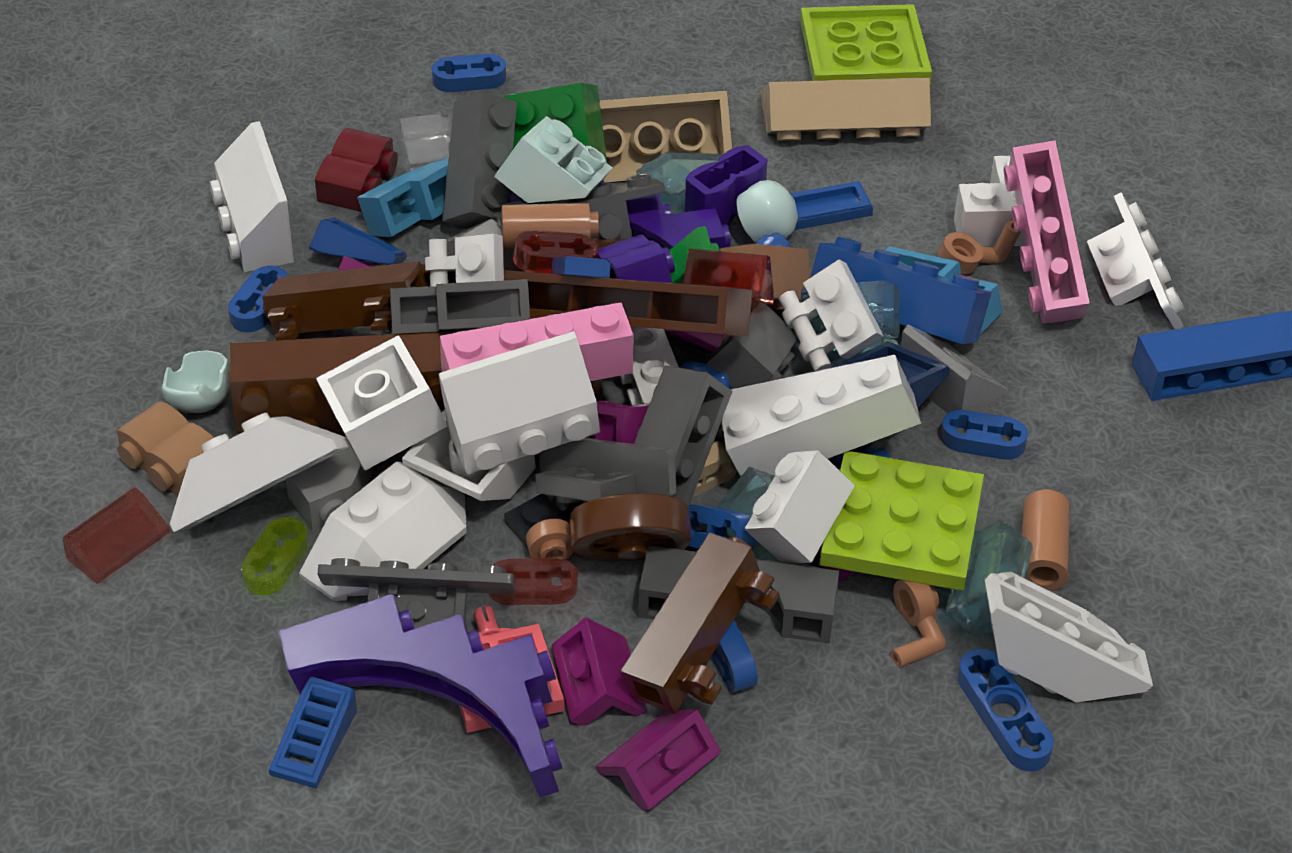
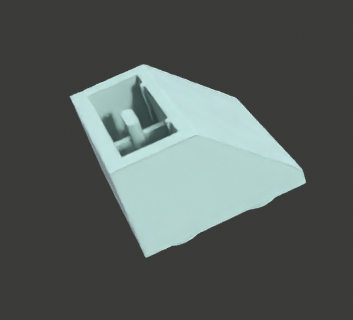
[494,116,613,203]

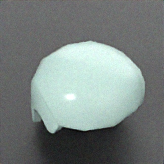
[737,180,798,243]
[161,350,230,413]

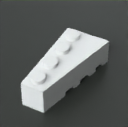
[722,355,921,489]

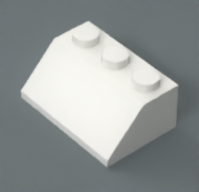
[210,121,294,272]
[438,331,600,475]

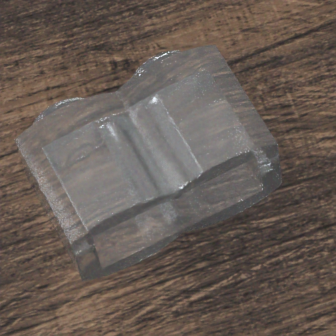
[399,110,452,173]

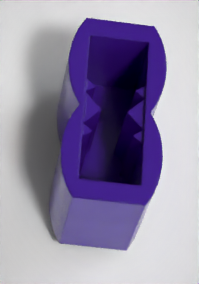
[685,145,768,225]
[590,234,675,283]

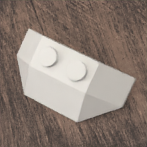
[170,413,351,532]
[299,462,467,601]
[985,572,1153,703]

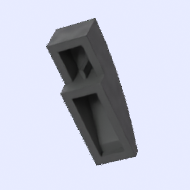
[390,279,530,334]

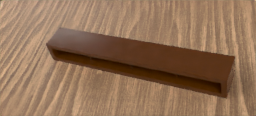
[421,264,752,336]

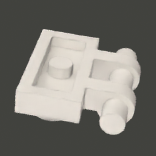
[425,234,504,287]
[779,259,883,372]

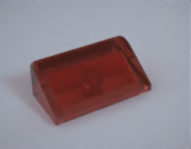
[683,248,774,304]
[62,487,171,584]

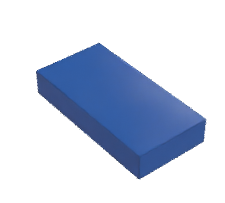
[790,181,873,230]
[552,256,611,278]

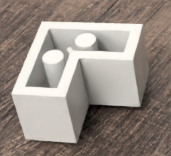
[954,156,1025,247]

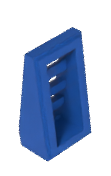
[309,218,407,265]
[269,677,357,789]

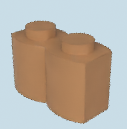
[116,401,214,496]

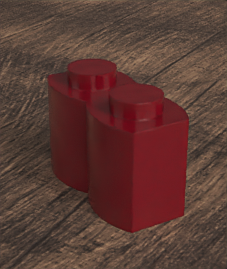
[315,128,398,212]

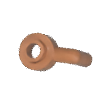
[938,220,1022,274]
[526,519,576,566]
[890,580,946,668]

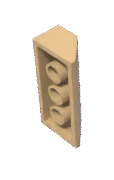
[761,78,931,141]
[600,91,732,183]

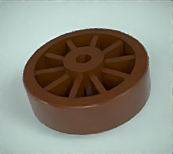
[570,493,692,562]

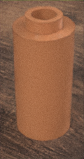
[502,203,599,249]
[1020,489,1070,591]

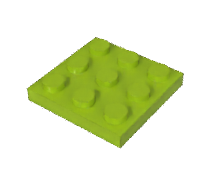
[800,4,932,85]
[820,451,984,591]

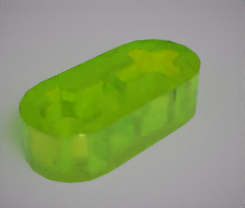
[241,517,309,595]

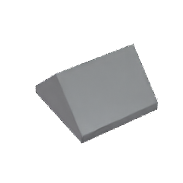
[901,325,1008,413]

